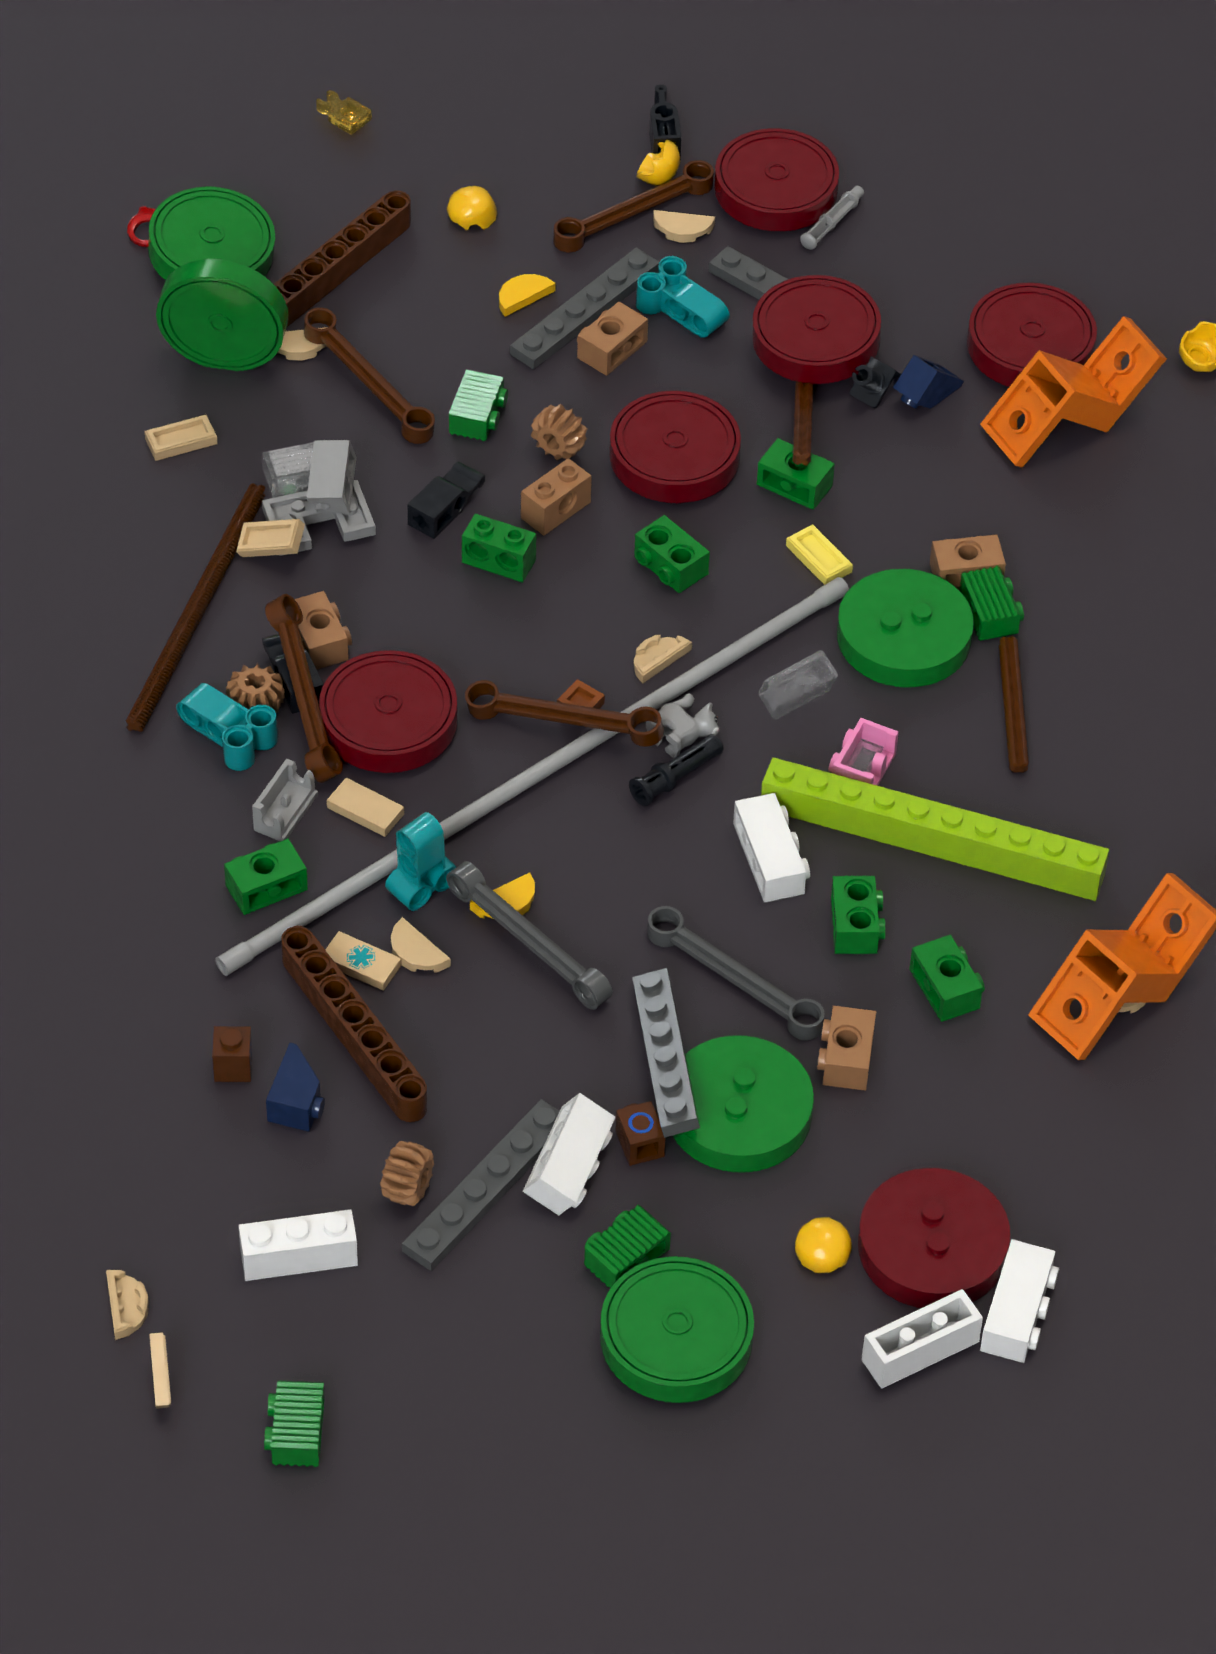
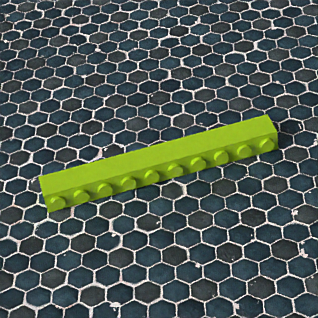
[761,757,1109,901]

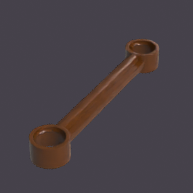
[553,160,714,252]
[304,308,435,444]
[265,594,343,783]
[465,680,664,747]

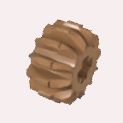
[530,404,588,461]
[226,662,285,713]
[380,1141,434,1206]

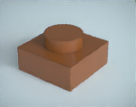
[557,679,605,709]

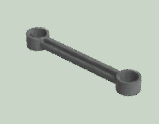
[446,861,613,1010]
[647,906,825,1041]

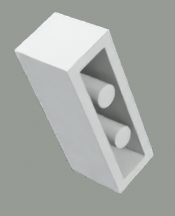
[733,793,810,903]
[522,1093,615,1216]
[239,1209,358,1281]
[980,1239,1059,1363]
[862,1289,983,1389]

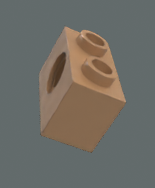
[577,301,648,376]
[521,458,591,536]
[930,535,1006,590]
[295,591,352,670]
[817,1005,876,1091]

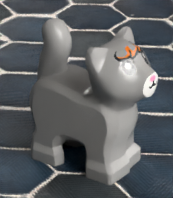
[646,693,719,758]

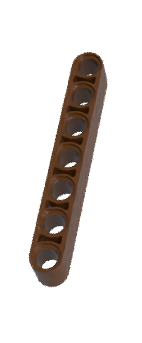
[274,190,411,327]
[281,926,427,1122]

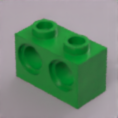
[462,513,536,583]
[634,515,710,594]
[831,876,885,954]

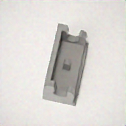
[307,440,357,514]
[252,758,318,841]

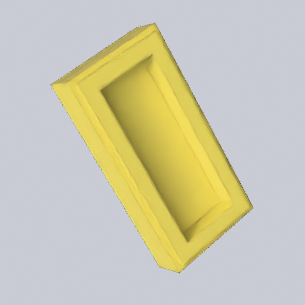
[786,524,853,585]

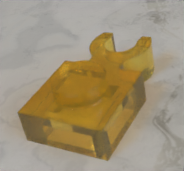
[316,90,372,135]

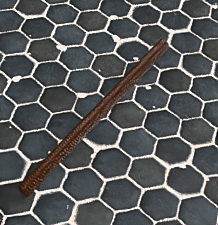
[125,483,266,732]

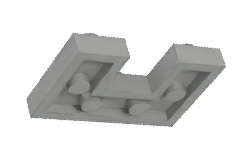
[262,480,376,556]

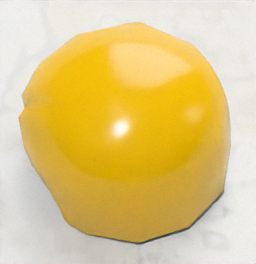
[636,140,680,186]
[446,186,497,230]
[1179,321,1216,372]
[795,1217,852,1273]

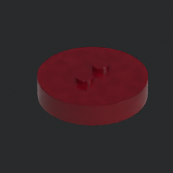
[714,128,839,231]
[753,275,881,384]
[967,283,1097,387]
[610,391,741,503]
[319,650,457,773]
[858,1168,1010,1308]

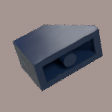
[893,355,964,409]
[266,1043,325,1132]

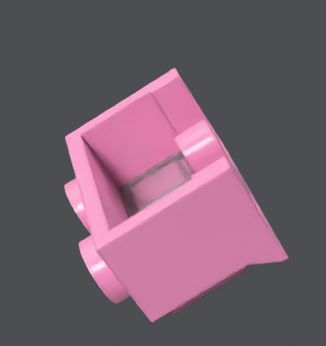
[828,718,899,786]

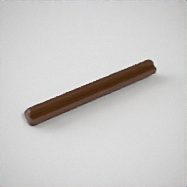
[793,381,813,466]
[999,636,1029,773]

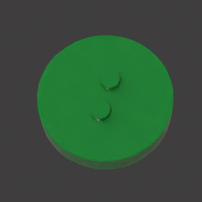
[148,186,275,280]
[156,259,288,371]
[837,569,974,687]
[672,1035,814,1173]
[600,1256,754,1403]

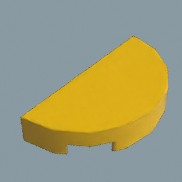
[499,274,556,317]
[470,872,535,919]

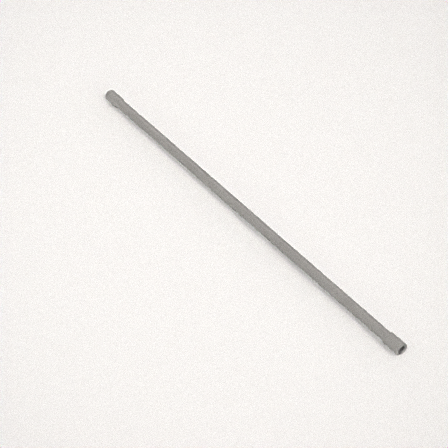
[215,577,849,976]

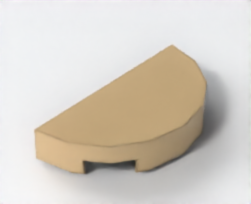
[653,210,715,243]
[278,327,328,361]
[633,635,692,684]
[391,917,451,973]
[106,1270,149,1340]
[149,1332,171,1409]

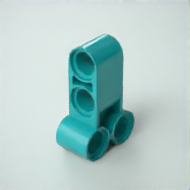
[636,256,730,338]
[176,683,278,771]
[385,812,457,911]

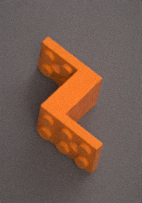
[980,316,1167,468]
[1028,873,1216,1060]

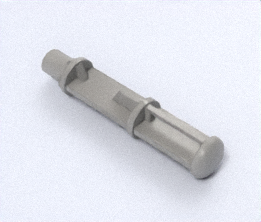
[800,186,864,250]

